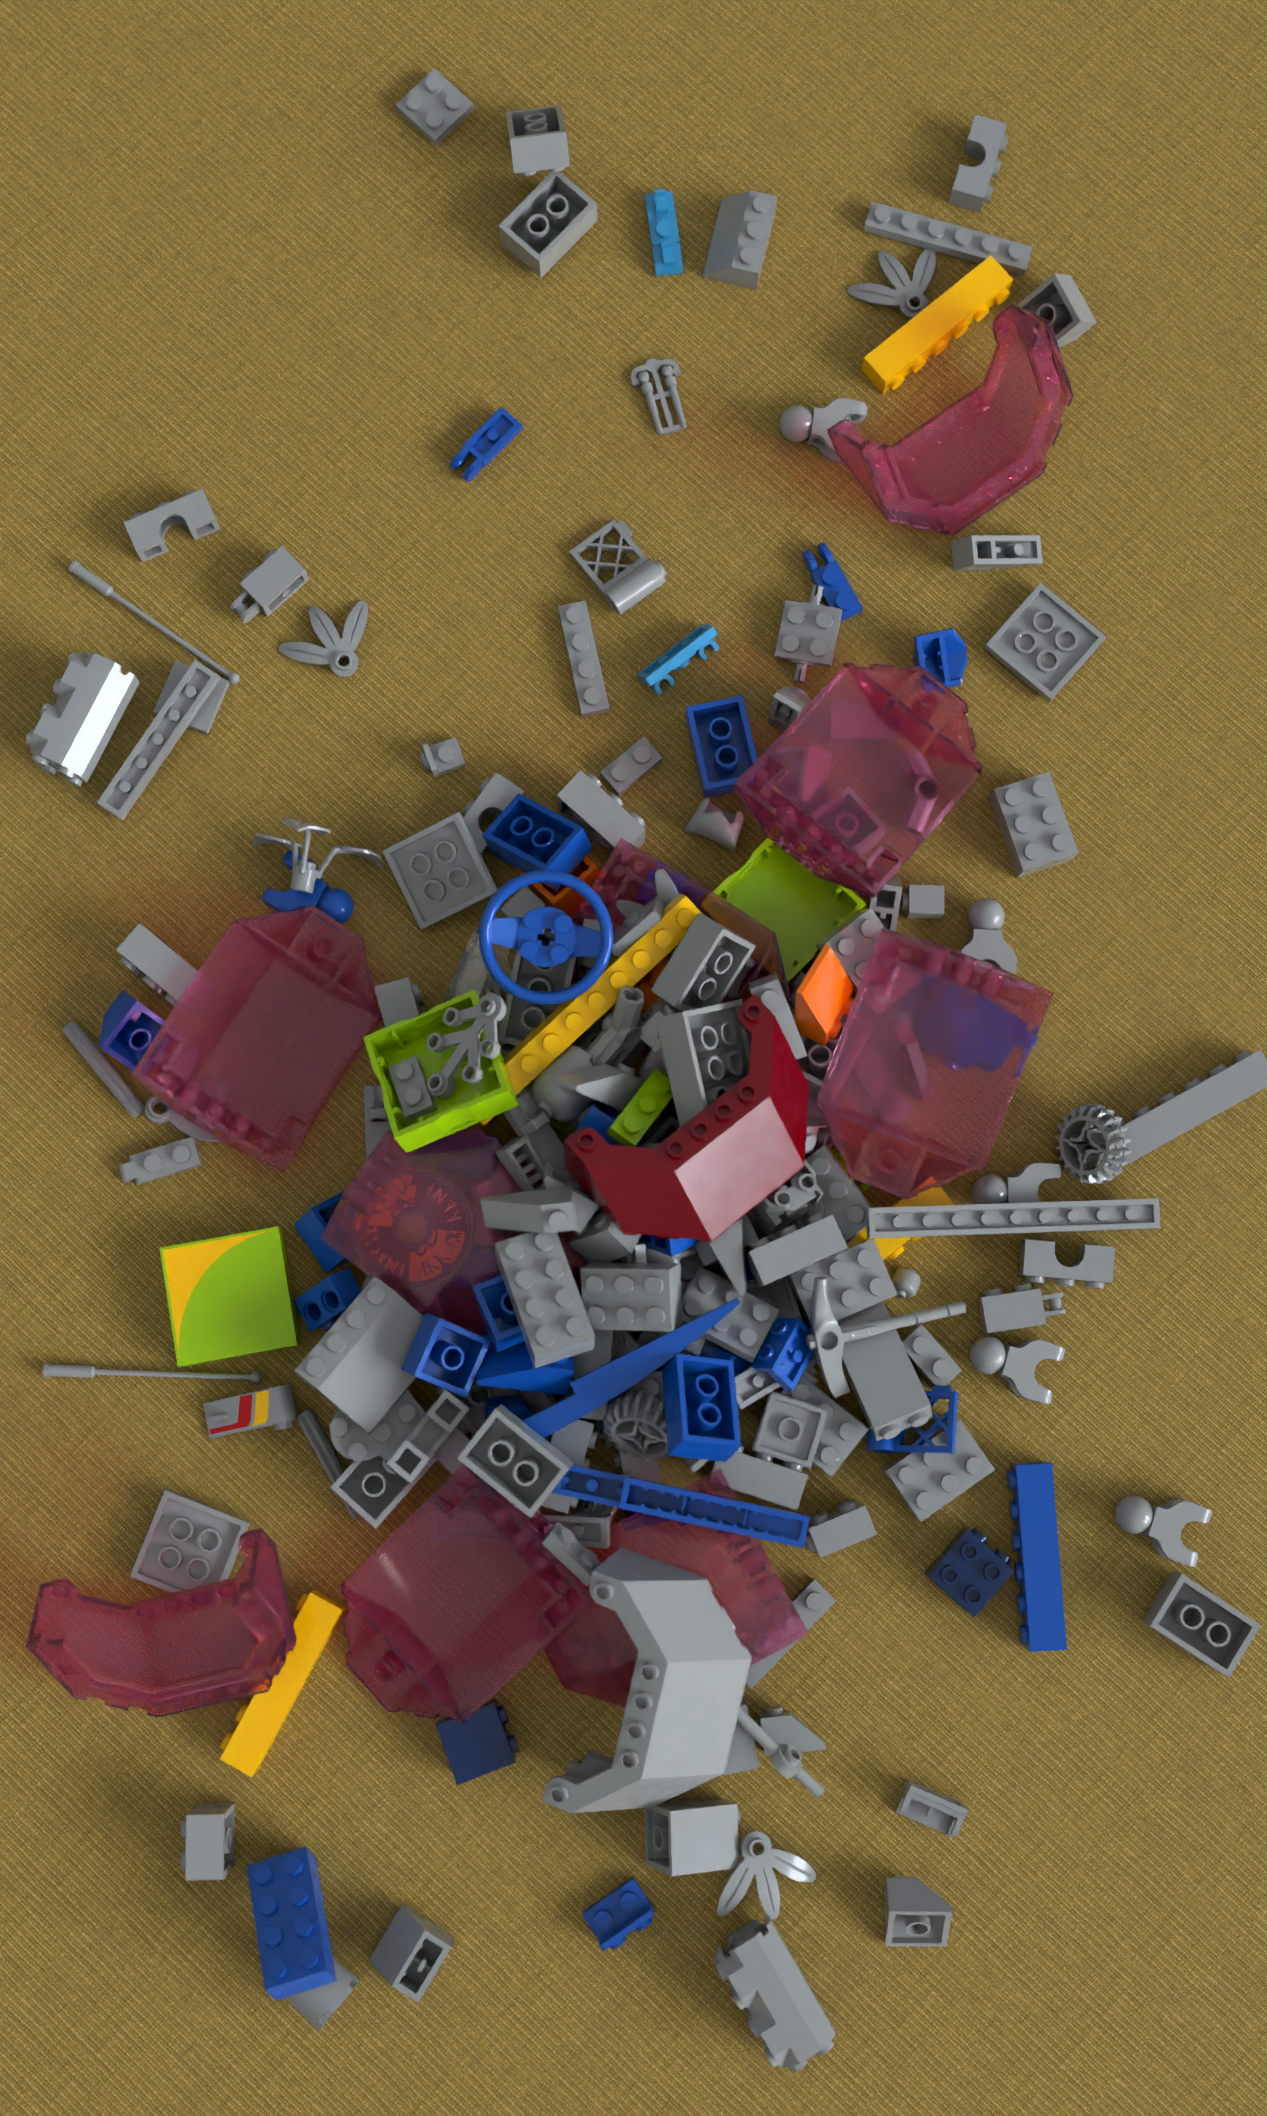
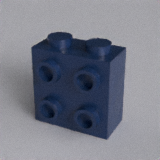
[925,1527,1014,1617]
[436,1698,520,1785]

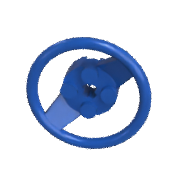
[479,870,613,1005]

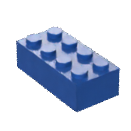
[247,1847,337,2001]

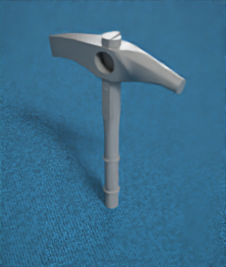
[805,1276,966,1398]

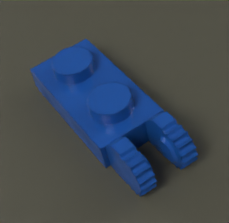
[450,407,523,482]
[802,542,863,623]

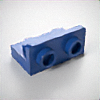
[752,1317,814,1391]
[582,1876,654,1951]

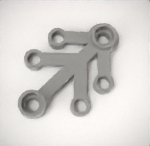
[426,993,506,1099]

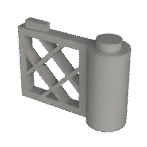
[569,519,667,616]

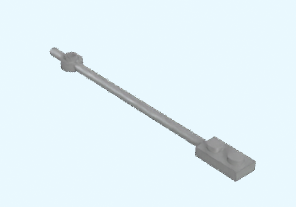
[542,1522,825,1798]

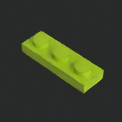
[606,1069,673,1147]

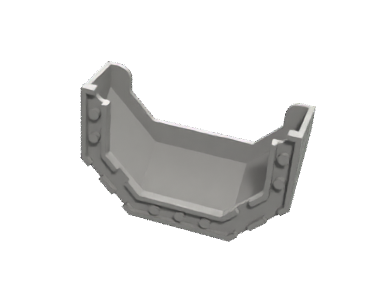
[542,1547,752,1813]

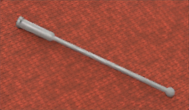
[68,560,240,684]
[43,1363,261,1383]

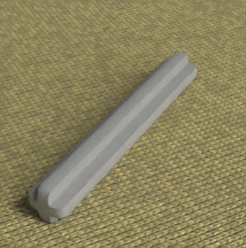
[63,1021,145,1117]
[297,1410,360,1520]

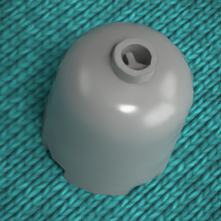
[532,1045,595,1122]
[285,1957,360,2032]

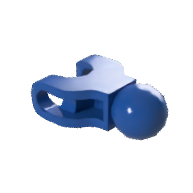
[261,851,354,925]

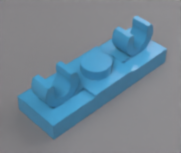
[645,189,683,277]
[637,624,719,695]

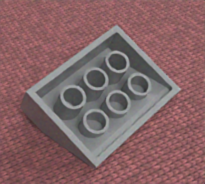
[655,999,751,1127]
[294,1276,424,1435]

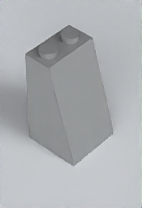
[837,1301,933,1441]

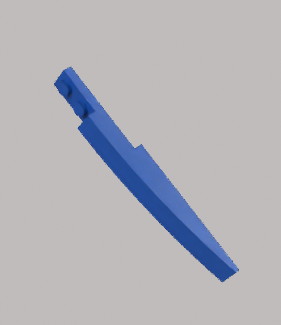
[522,1297,740,1438]
[551,1464,810,1548]

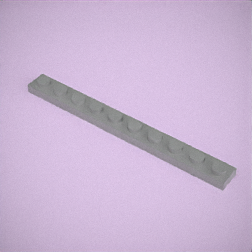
[866,1198,1161,1239]

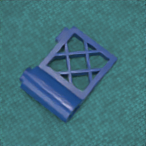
[866,1385,958,1454]

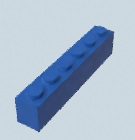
[1007,1462,1067,1652]

